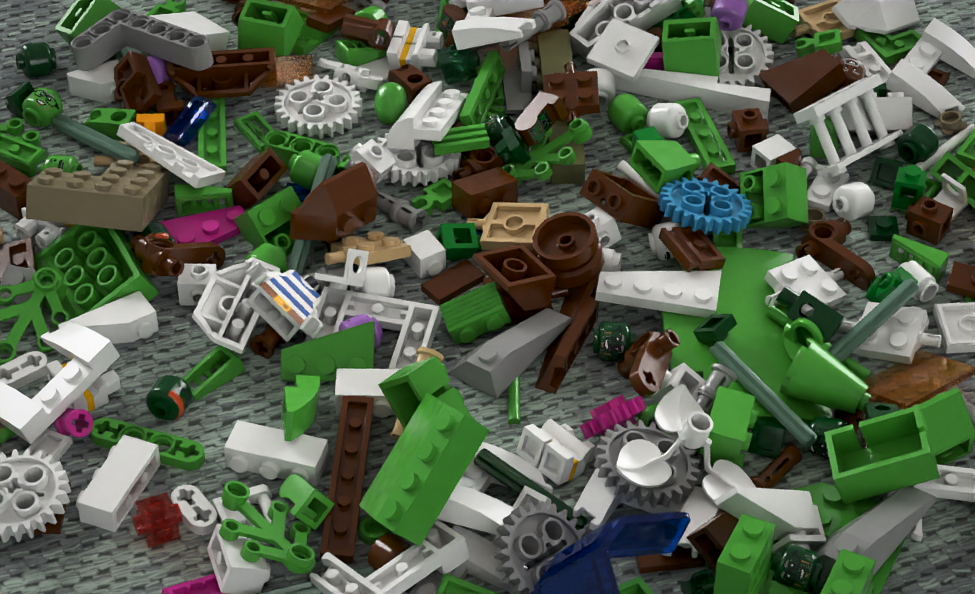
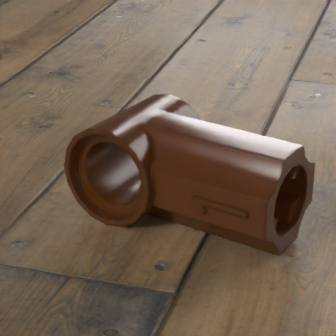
[341,13,396,50]

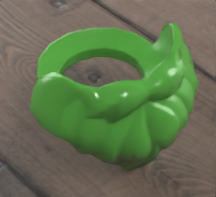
[784,318,831,361]

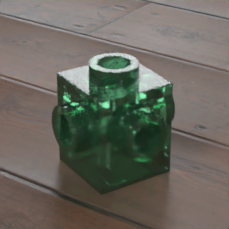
[439,44,481,86]

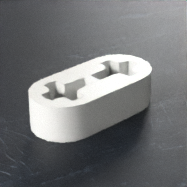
[0,351,48,390]
[171,485,218,535]

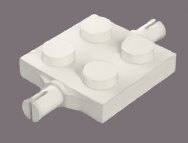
[764,255,847,317]
[838,301,942,364]

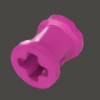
[53,408,93,437]

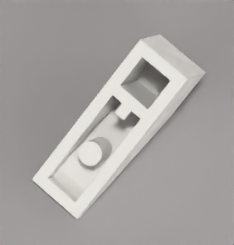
[58,291,159,344]
[714,487,819,540]

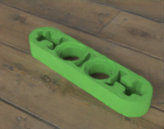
[90,417,205,471]

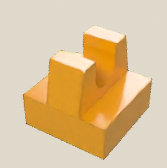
[136,113,167,137]

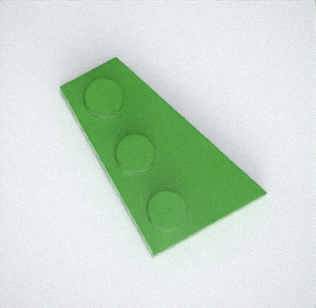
[281,321,375,381]

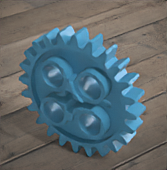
[658,177,753,235]

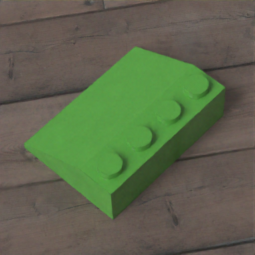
[36,224,160,320]
[359,393,490,546]

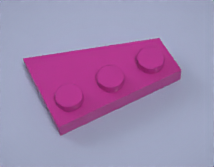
[160,205,245,244]

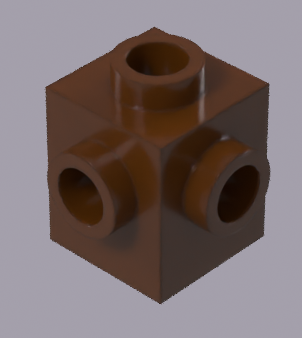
[727,108,769,153]
[905,195,954,245]

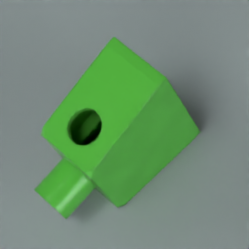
[628,140,701,194]

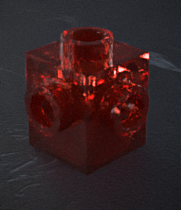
[132,492,183,548]

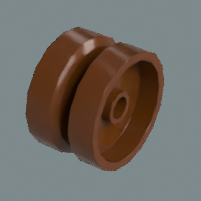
[532,212,605,288]

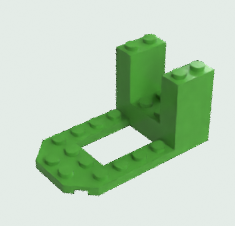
[713,482,905,594]

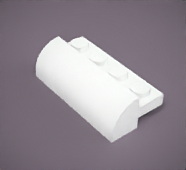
[387,81,468,150]

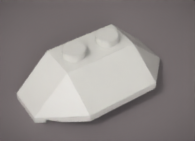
[831,0,920,35]
[192,257,280,354]

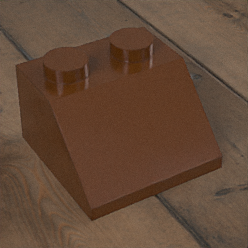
[473,244,557,311]

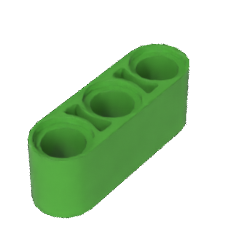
[264,130,340,166]

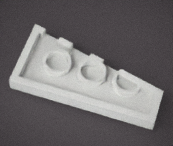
[116,122,226,189]
[595,270,722,318]

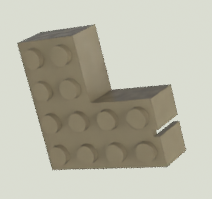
[26,160,170,232]

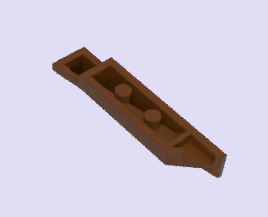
[535,276,599,394]

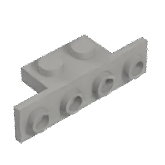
[499,39,537,114]

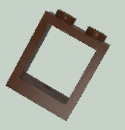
[579,169,665,229]

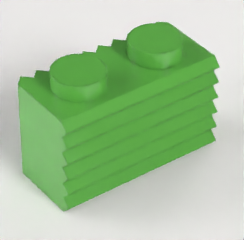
[439,281,511,344]

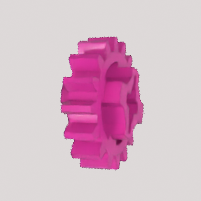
[579,395,647,439]

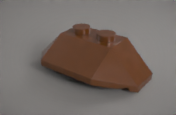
[167,47,276,99]
[290,162,377,241]

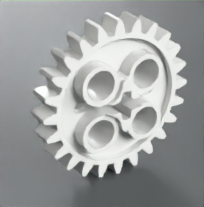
[717,24,774,87]
[274,74,362,139]
[377,133,461,187]
[0,448,71,543]

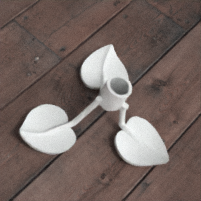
[615,384,756,503]

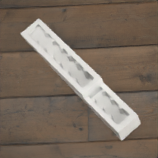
[614,69,771,119]

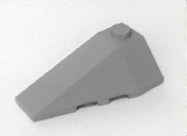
[449,308,572,398]
[814,486,936,578]

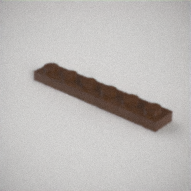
[320,395,374,564]

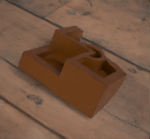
[114,51,162,114]

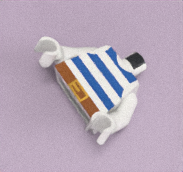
[245,261,323,342]

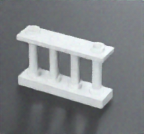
[793,73,903,177]

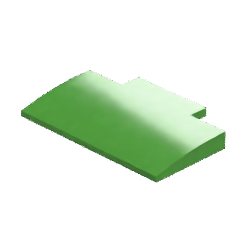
[659,247,833,429]

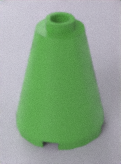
[780,338,872,414]

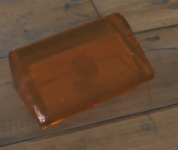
[261,55,314,88]

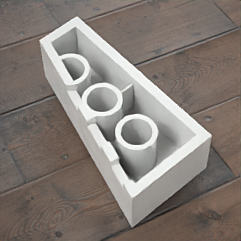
[569,0,682,59]

